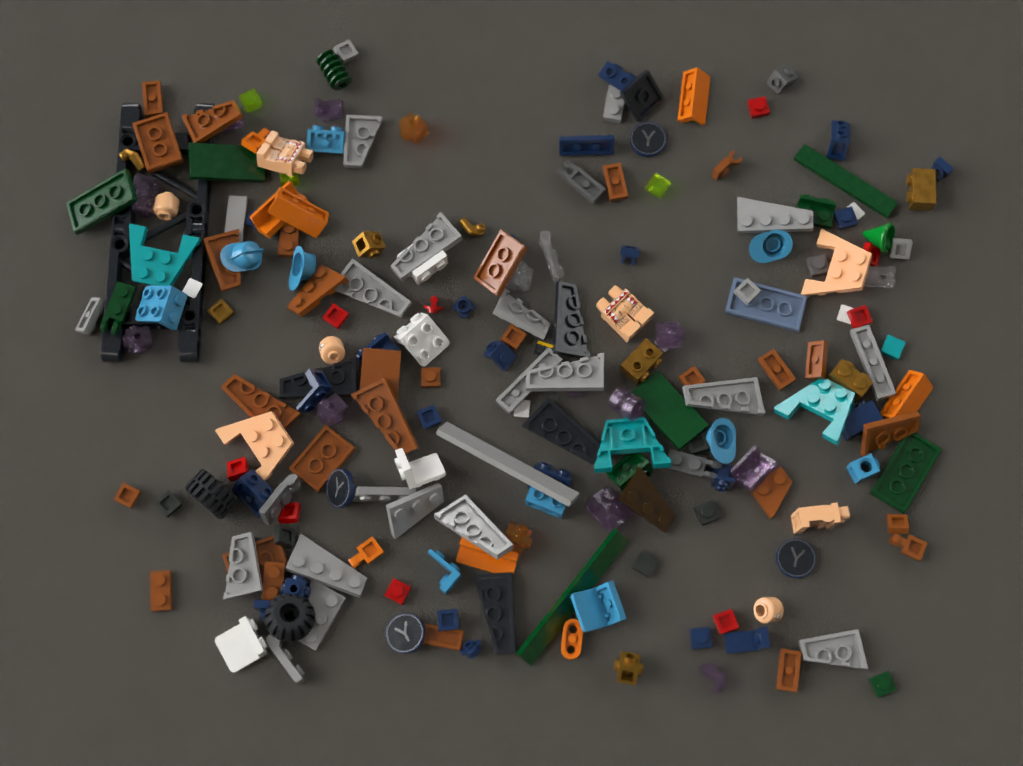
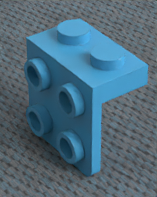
[135,286,188,330]
[571,581,627,632]

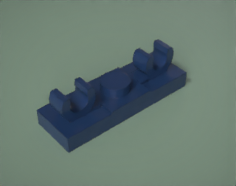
[559,135,615,156]

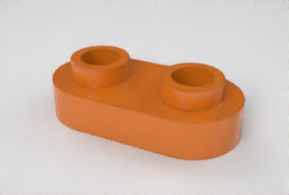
[561,619,583,660]

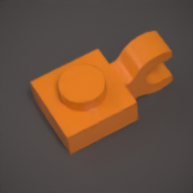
[241,128,271,154]
[348,536,384,569]

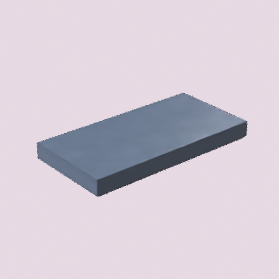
[724,277,807,333]

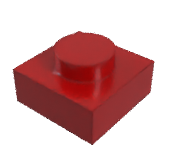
[747,96,770,119]
[863,242,881,268]
[322,303,350,330]
[847,305,873,329]
[227,457,249,482]
[277,502,301,524]
[384,578,412,605]
[712,609,739,635]

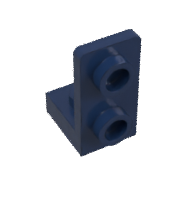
[826,120,850,161]
[296,369,333,413]
[710,464,735,492]
[724,627,770,654]

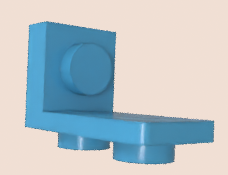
[428,549,461,595]

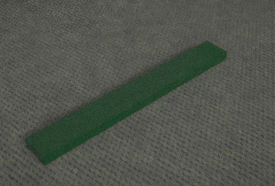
[516,528,629,666]

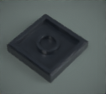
[620,70,665,122]

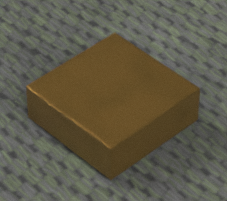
[208,299,235,325]

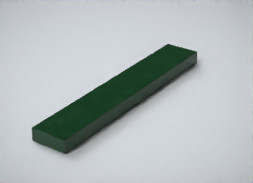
[793,144,898,219]

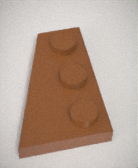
[287,264,349,317]
[860,411,921,457]

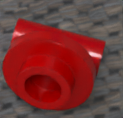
[424,295,443,313]

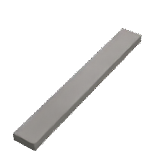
[436,422,580,507]

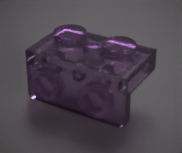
[730,445,777,492]
[585,485,633,533]

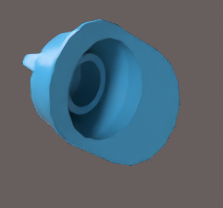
[749,230,793,263]
[220,241,264,272]
[289,246,316,291]
[706,418,736,464]

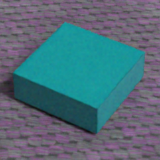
[880,335,906,360]

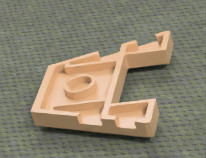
[801,229,872,297]
[215,411,294,481]

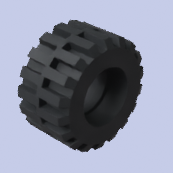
[185,469,238,519]

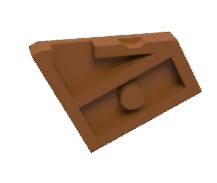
[748,467,792,519]

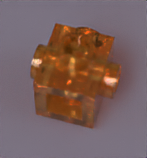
[399,113,428,145]
[504,521,533,555]

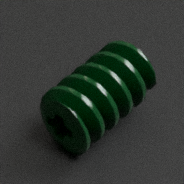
[316,50,352,90]

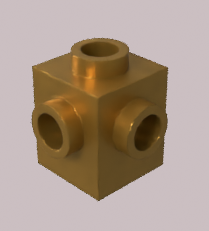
[352,230,386,259]
[613,651,644,686]

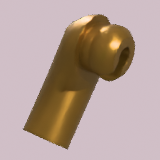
[119,148,145,170]
[459,217,486,236]

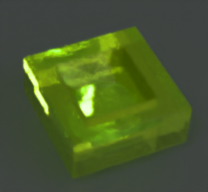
[238,88,263,113]
[279,173,299,187]
[645,173,671,199]

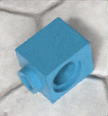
[846,454,880,484]

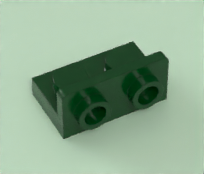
[796,194,837,229]
[606,453,653,492]

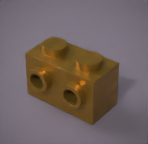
[906,168,936,211]
[619,338,663,385]
[827,359,873,403]

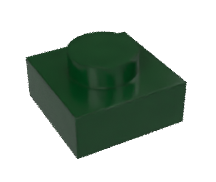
[868,671,897,698]

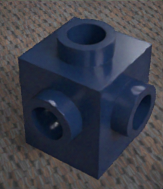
[281,576,311,598]

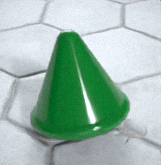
[862,222,895,254]

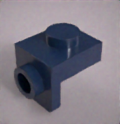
[483,341,517,371]

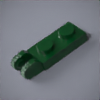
[100,281,137,335]

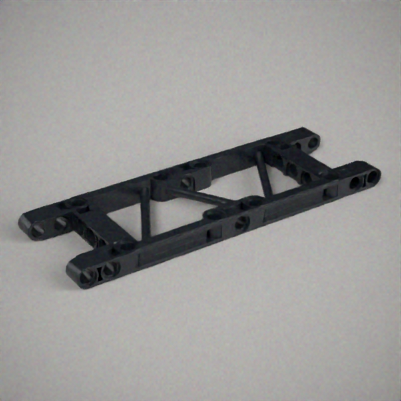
[101,103,215,363]

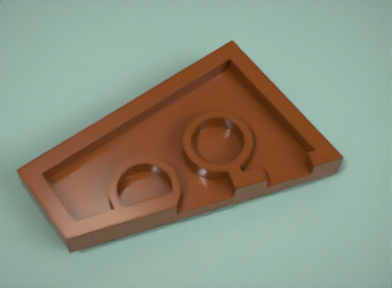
[181,100,244,143]
[203,229,241,292]

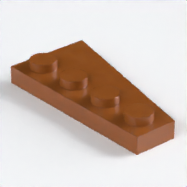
[221,374,302,430]
[351,378,419,454]

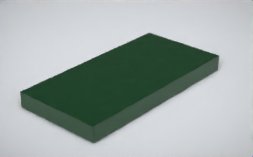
[188,143,265,183]
[66,168,138,235]
[629,371,709,451]
[869,433,942,514]

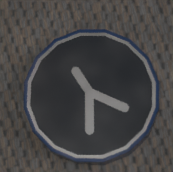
[630,122,666,158]
[326,469,355,508]
[776,539,816,578]
[386,613,426,654]

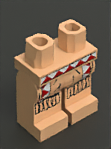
[257,131,313,177]
[596,285,654,343]
[791,503,850,534]

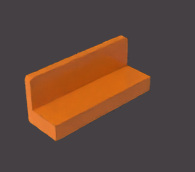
[677,67,711,125]
[250,181,309,239]
[268,187,329,238]
[880,370,933,419]
[456,537,519,574]

